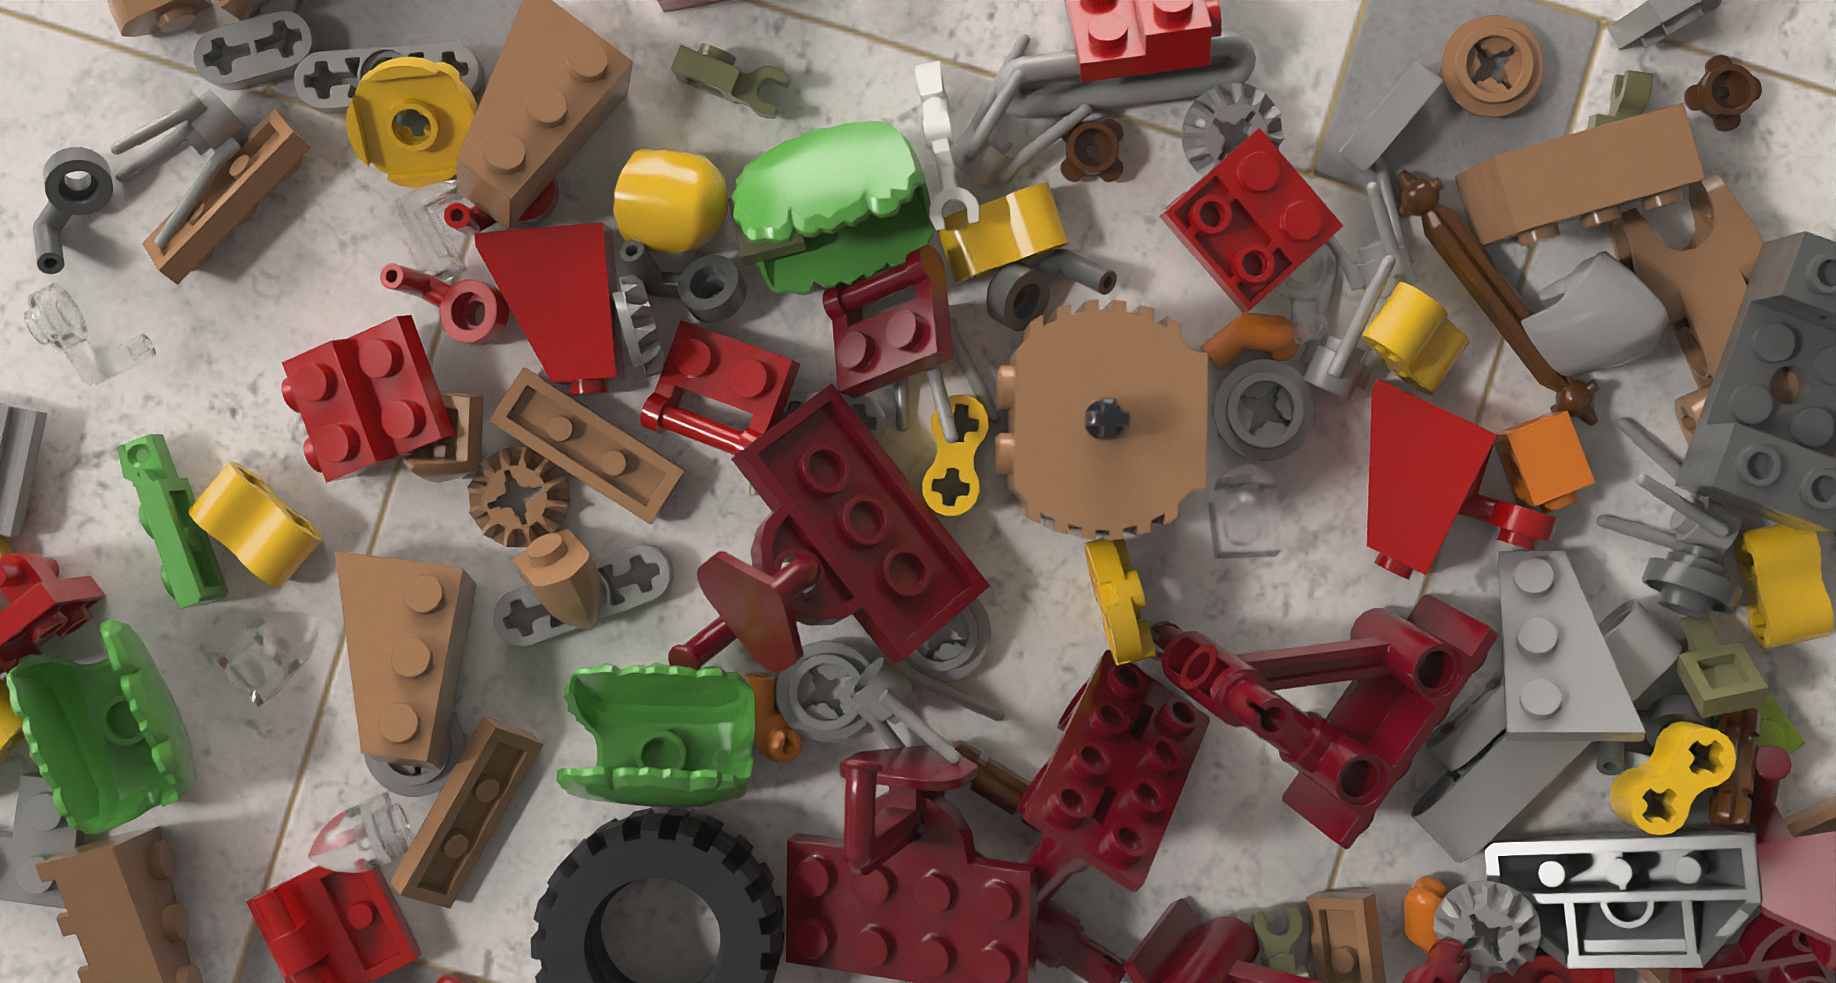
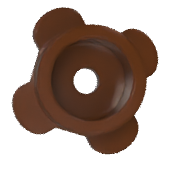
[1684,55,1762,132]
[1060,119,1124,183]

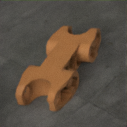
[1609,173,1836,459]

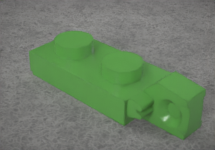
[117,434,229,609]

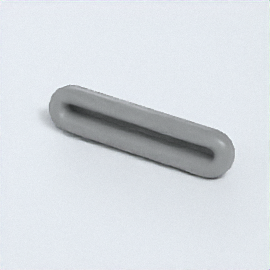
[995,29,1256,119]

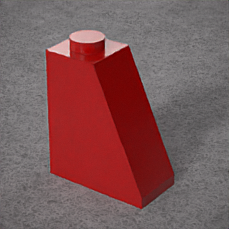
[474,222,625,396]
[1367,378,1497,580]

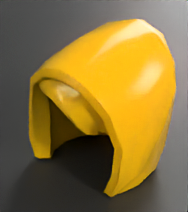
[613,147,728,255]

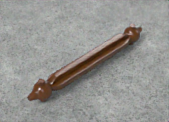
[1397,169,1600,426]

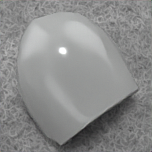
[1521,251,1669,377]

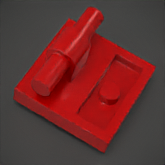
[1159,128,1344,313]
[0,553,106,675]
[246,841,422,983]

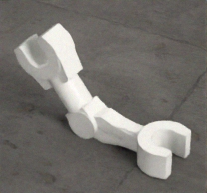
[915,61,980,231]

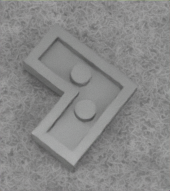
[0,772,86,909]

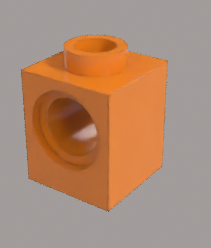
[1493,411,1596,513]

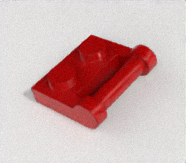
[640,320,801,455]

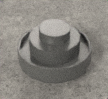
[1642,544,1743,621]

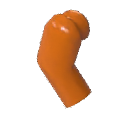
[1200,312,1300,371]
[745,673,802,763]
[1404,876,1448,955]

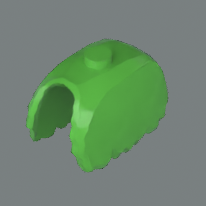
[731,121,936,296]
[6,620,197,834]
[556,663,755,807]

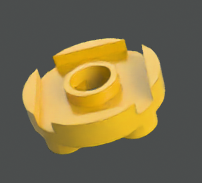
[346,57,478,188]
[1084,537,1156,665]

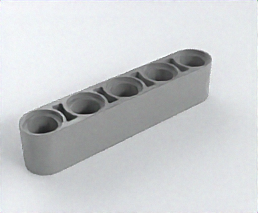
[1411,599,1682,863]

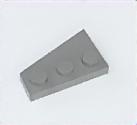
[1498,550,1646,741]

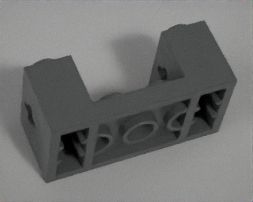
[1675,231,1836,532]

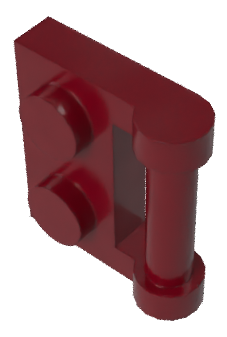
[822,245,954,398]

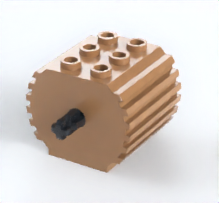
[994,299,1208,540]

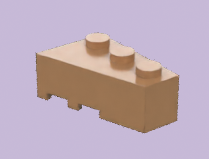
[457,0,633,230]
[1455,102,1705,246]
[335,551,476,770]
[35,826,203,983]

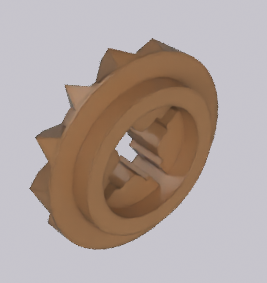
[1439,15,1544,119]
[467,447,570,548]

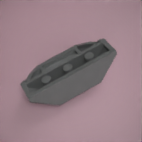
[1484,829,1763,968]

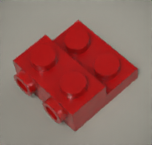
[1064,0,1222,83]
[281,315,455,483]

